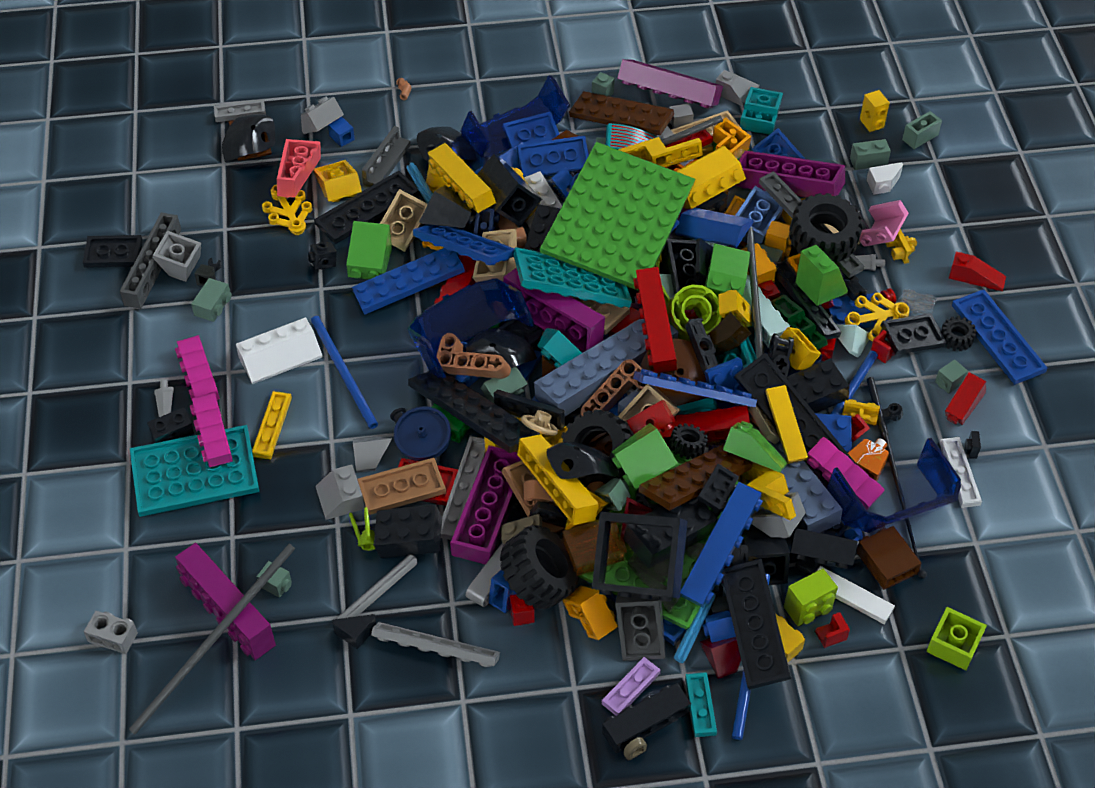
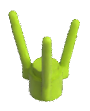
[349,507,375,551]

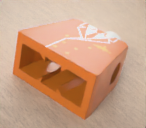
[848,438,889,481]

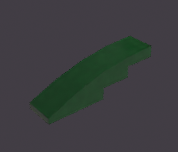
[771,294,828,350]

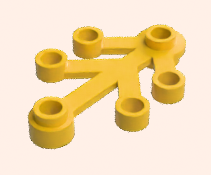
[262,184,312,235]
[845,292,910,341]

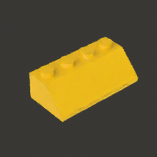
[676,146,746,209]

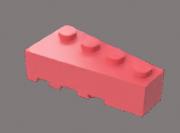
[277,139,321,198]

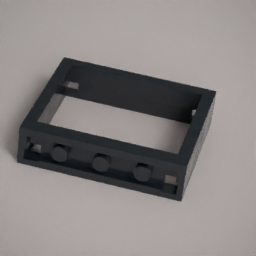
[592,512,688,602]

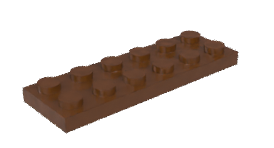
[569,91,674,136]
[639,445,753,511]

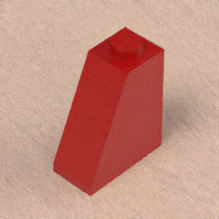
[945,372,986,425]

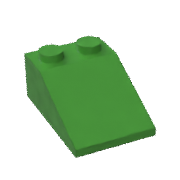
[705,244,750,298]
[723,421,788,472]

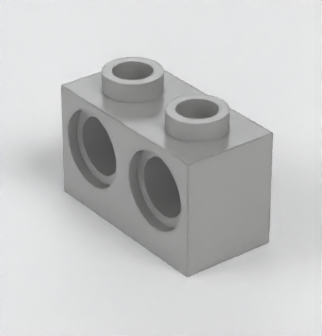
[84,611,138,654]

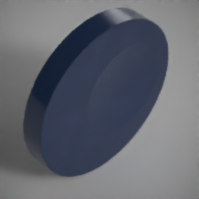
[394,407,451,461]

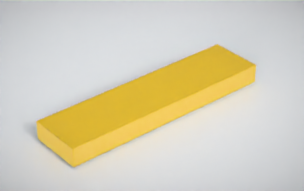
[765,385,808,464]
[252,391,292,459]

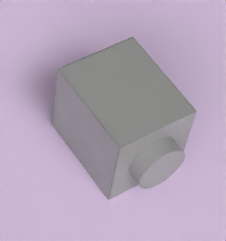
[669,103,694,129]

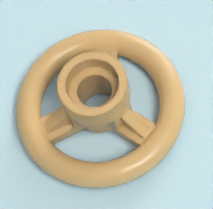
[521,410,558,436]

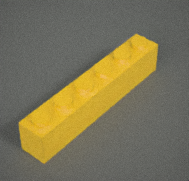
[428,143,496,213]
[517,434,599,525]

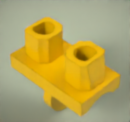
[885,229,917,264]
[842,399,880,425]

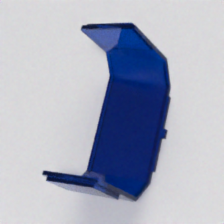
[460,75,570,158]
[407,278,534,378]
[827,438,962,533]

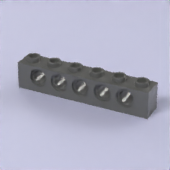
[120,212,181,309]

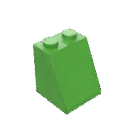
[346,221,392,279]
[795,245,848,306]
[612,423,678,489]

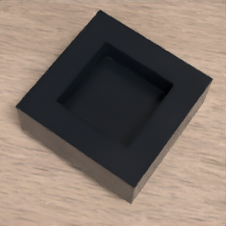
[965,431,981,459]

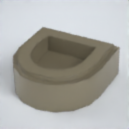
[624,737,647,760]

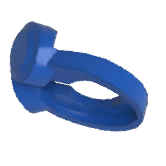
[844,527,863,541]

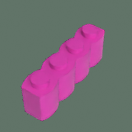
[175,335,220,400]
[190,393,233,467]
[807,437,885,511]

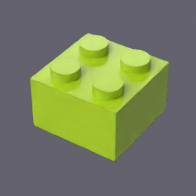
[784,568,838,626]
[926,607,987,671]

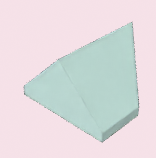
[836,324,869,358]

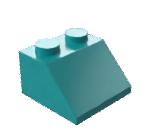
[538,328,582,368]

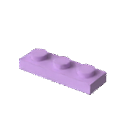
[602,657,661,716]

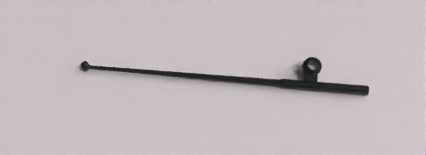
[867,377,927,579]

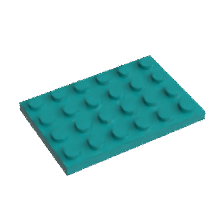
[513,247,632,308]
[130,425,260,517]

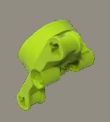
[662,285,722,341]

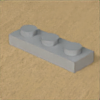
[214,100,266,122]

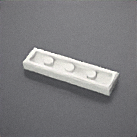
[939,437,982,508]
[818,566,895,625]

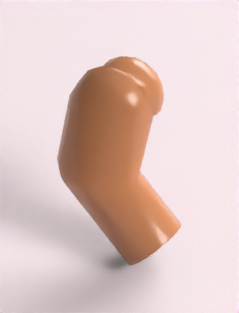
[396,78,411,100]

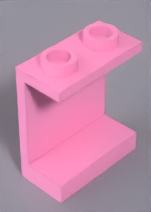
[859,200,909,247]

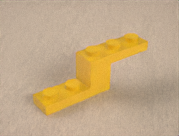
[618,137,703,167]
[743,461,796,520]

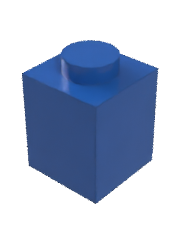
[328,116,355,147]
[702,610,736,643]

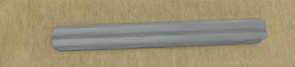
[336,555,417,619]

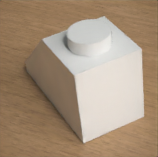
[867,162,903,195]

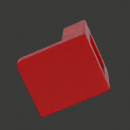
[871,330,895,363]
[851,414,870,443]
[815,612,850,648]

